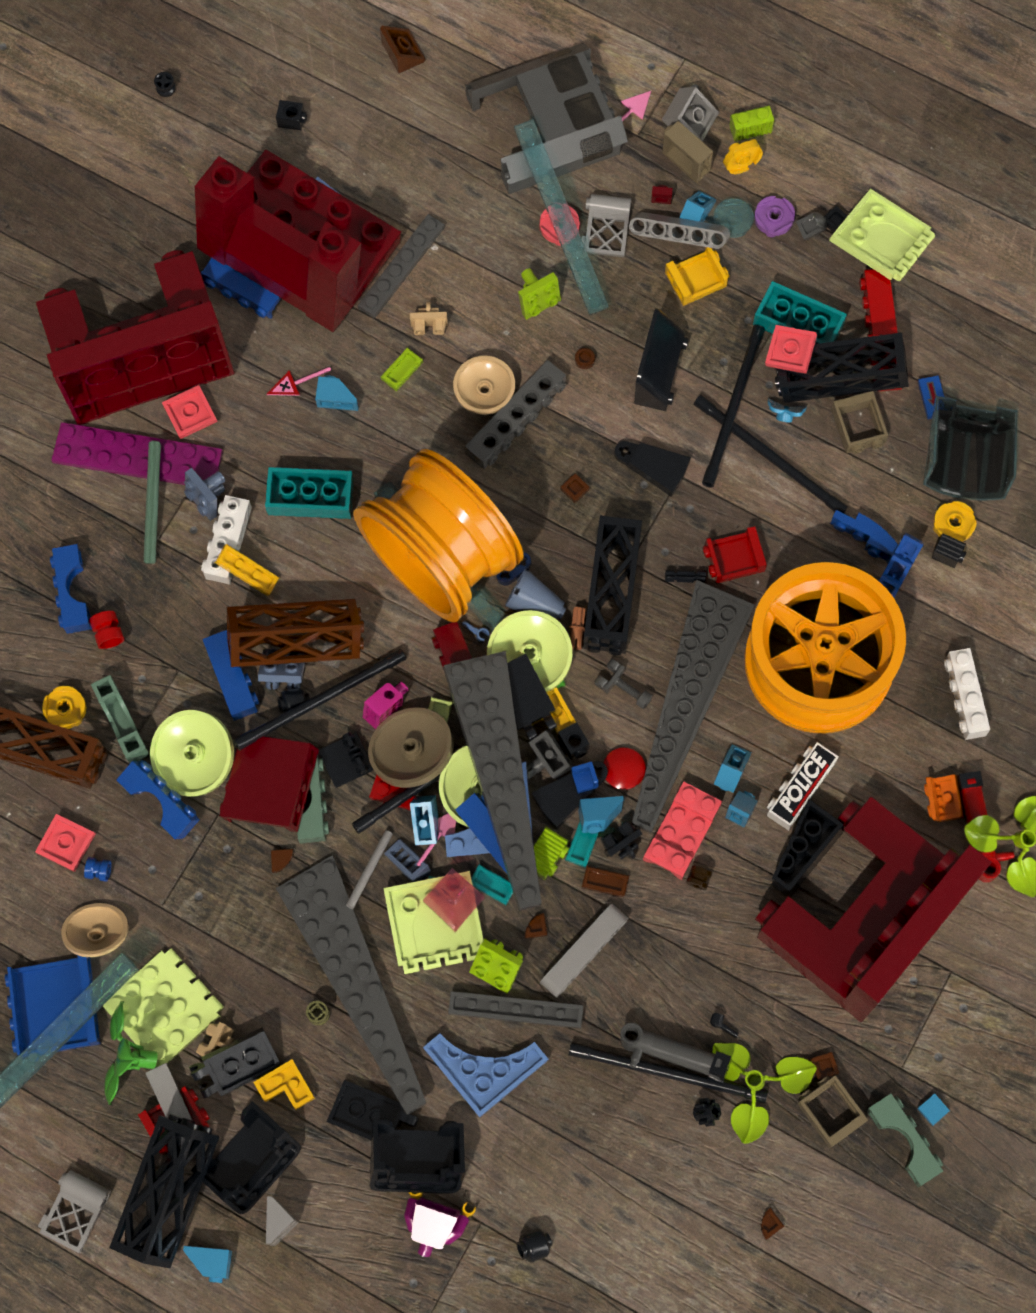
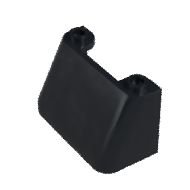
[191,1101,301,1215]
[370,1118,465,1194]

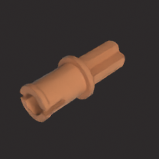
[569,607,586,650]

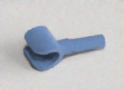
[462,621,490,642]

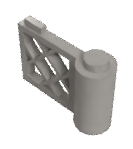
[581,194,631,257]
[38,1170,111,1253]

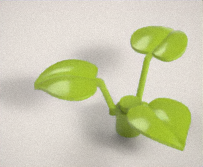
[964,796,1036,897]
[712,1043,817,1144]

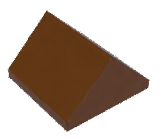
[380,25,426,74]

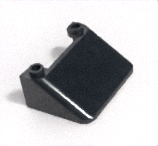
[634,308,689,411]

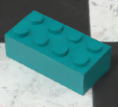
[753,281,847,344]
[265,467,354,519]

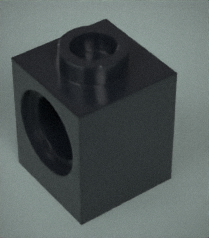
[276,100,307,131]
[558,722,590,759]

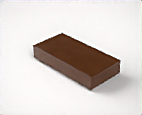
[582,866,629,898]

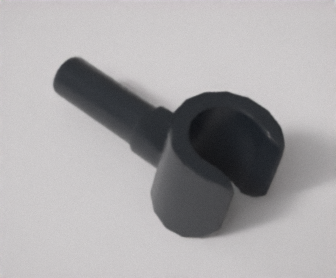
[710,1013,739,1038]

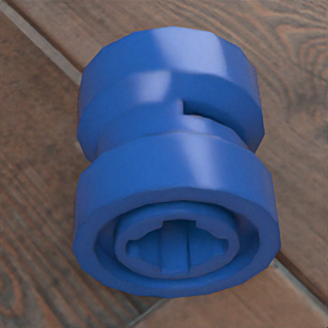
[84,857,112,882]

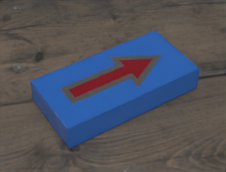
[918,375,948,420]

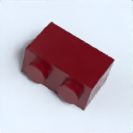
[431,622,472,668]

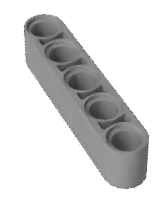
[629,212,730,249]
[540,904,629,998]

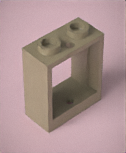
[662,121,713,183]
[831,391,888,454]
[797,1076,868,1149]

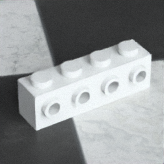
[201,495,252,584]
[944,648,990,740]

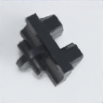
[600,821,642,860]

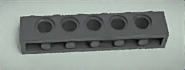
[465,360,566,469]

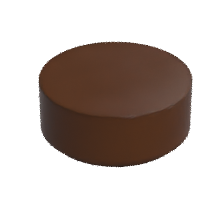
[575,348,595,369]

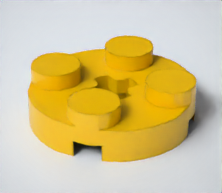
[723,139,763,174]
[933,501,977,542]
[42,686,86,729]

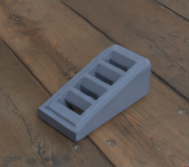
[384,839,431,882]

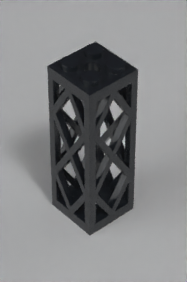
[775,332,909,403]
[584,515,642,656]
[109,1114,220,1268]

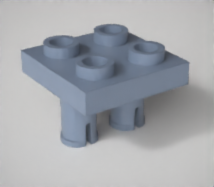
[184,468,225,521]
[258,648,305,690]

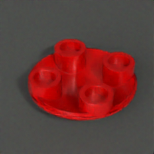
[603,747,646,790]

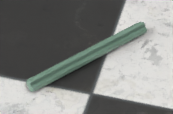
[143,441,161,564]

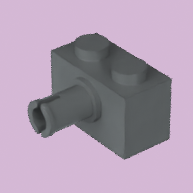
[526,730,574,779]

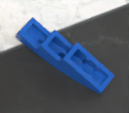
[879,533,924,598]

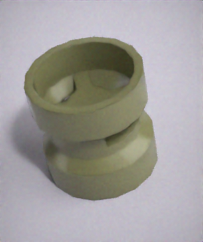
[306,1001,330,1026]

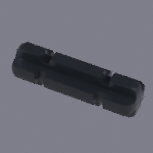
[665,570,706,583]

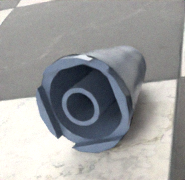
[505,569,566,619]

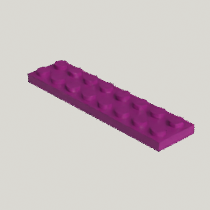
[51,422,223,485]

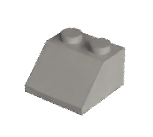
[662,87,719,142]

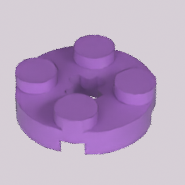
[754,196,795,237]

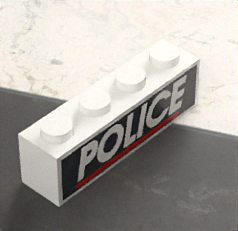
[767,742,839,831]

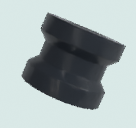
[154,72,176,97]

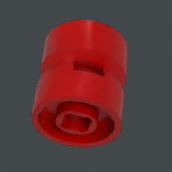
[89,610,124,649]

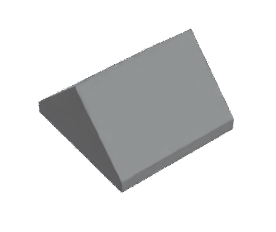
[266,1196,299,1246]

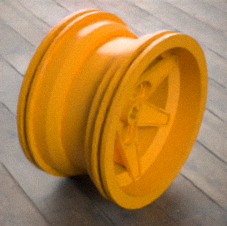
[353,449,524,622]
[745,562,906,734]

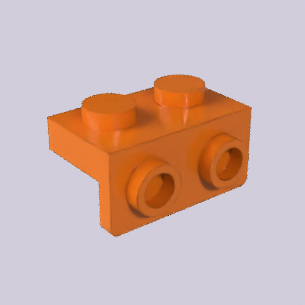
[924,774,964,823]

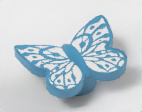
[767,398,807,423]

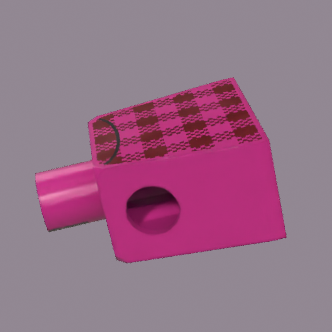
[362,681,409,729]

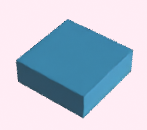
[917,1094,950,1126]

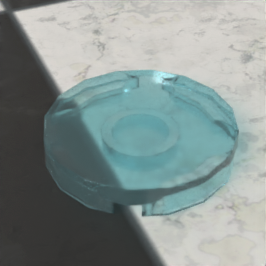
[713,198,754,238]

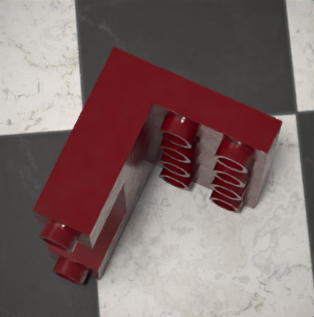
[195,149,401,332]
[36,250,235,425]
[755,797,992,1023]

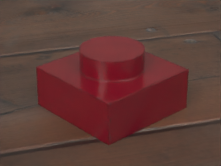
[651,185,673,205]

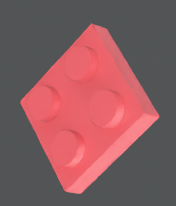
[765,325,817,374]
[162,385,217,439]
[35,814,95,872]

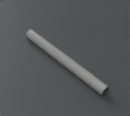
[346,830,393,909]

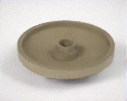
[368,707,454,788]

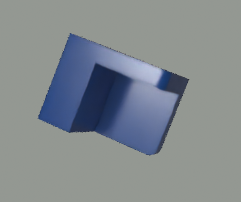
[571,761,599,794]

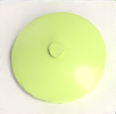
[487,610,573,692]
[150,710,234,796]
[439,745,482,827]

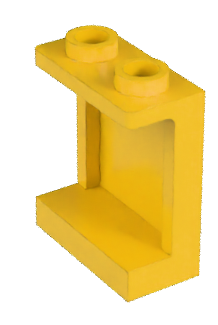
[665,247,729,306]

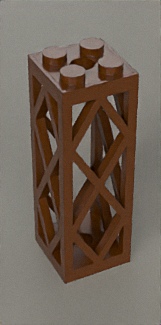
[226,599,364,667]
[0,707,107,789]

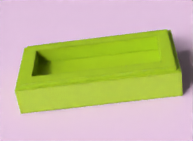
[381,348,423,392]

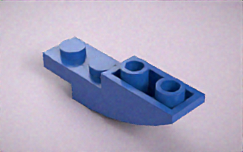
[830,510,898,564]

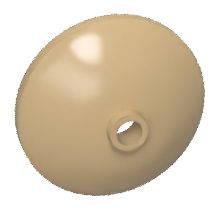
[453,356,515,415]
[61,903,128,957]

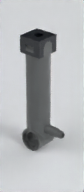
[621,1023,731,1084]

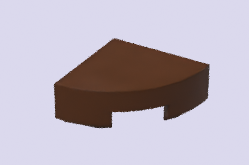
[271,849,293,873]
[525,913,547,939]
[761,1207,784,1240]

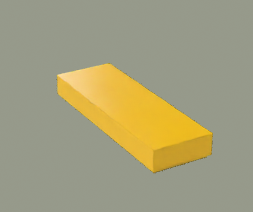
[214,544,279,596]

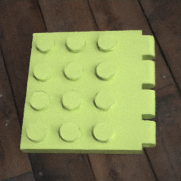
[829,188,935,281]
[384,871,483,974]
[101,948,224,1067]

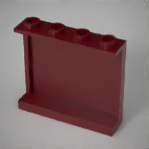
[219,734,319,832]

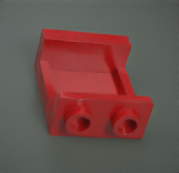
[703,526,767,584]
[138,1086,210,1155]

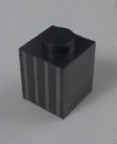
[931,534,967,569]

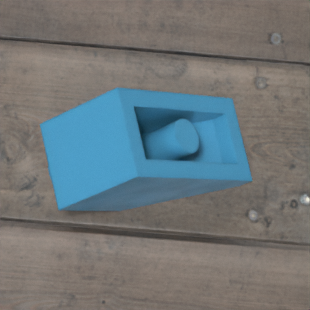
[679,191,717,222]
[315,375,359,411]
[714,744,752,793]
[725,791,758,828]
[410,795,438,845]
[578,796,624,834]
[183,1246,232,1283]

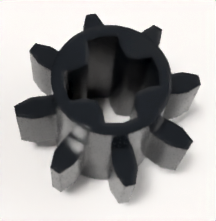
[693,1098,721,1127]

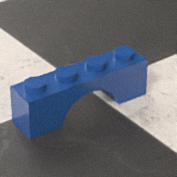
[50,544,92,634]
[117,760,200,840]

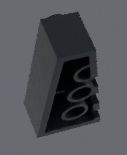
[772,799,844,898]

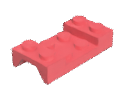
[643,782,722,880]

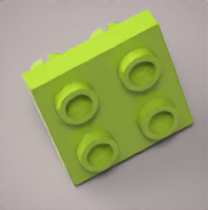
[518,268,561,320]
[469,939,523,994]

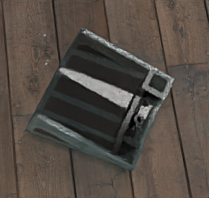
[923,396,1018,501]

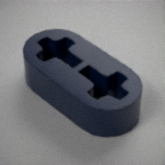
[496,552,531,586]

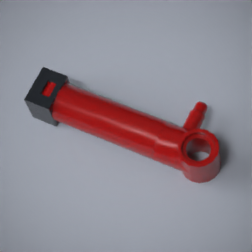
[957,771,1015,883]

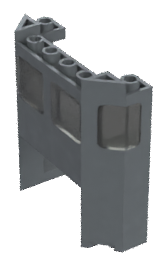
[465,43,628,194]

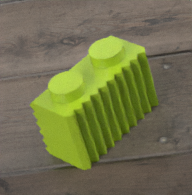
[729,105,774,142]
[533,827,570,880]

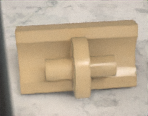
[410,302,448,335]
[196,1022,234,1057]

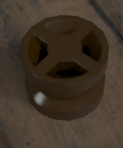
[686,866,713,891]

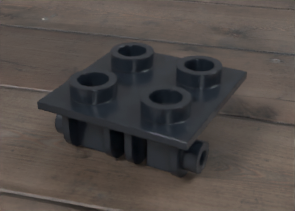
[319,732,374,788]

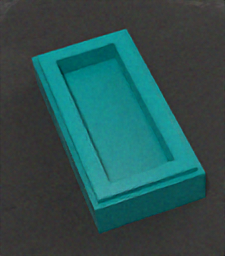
[565,822,599,868]
[471,864,513,906]

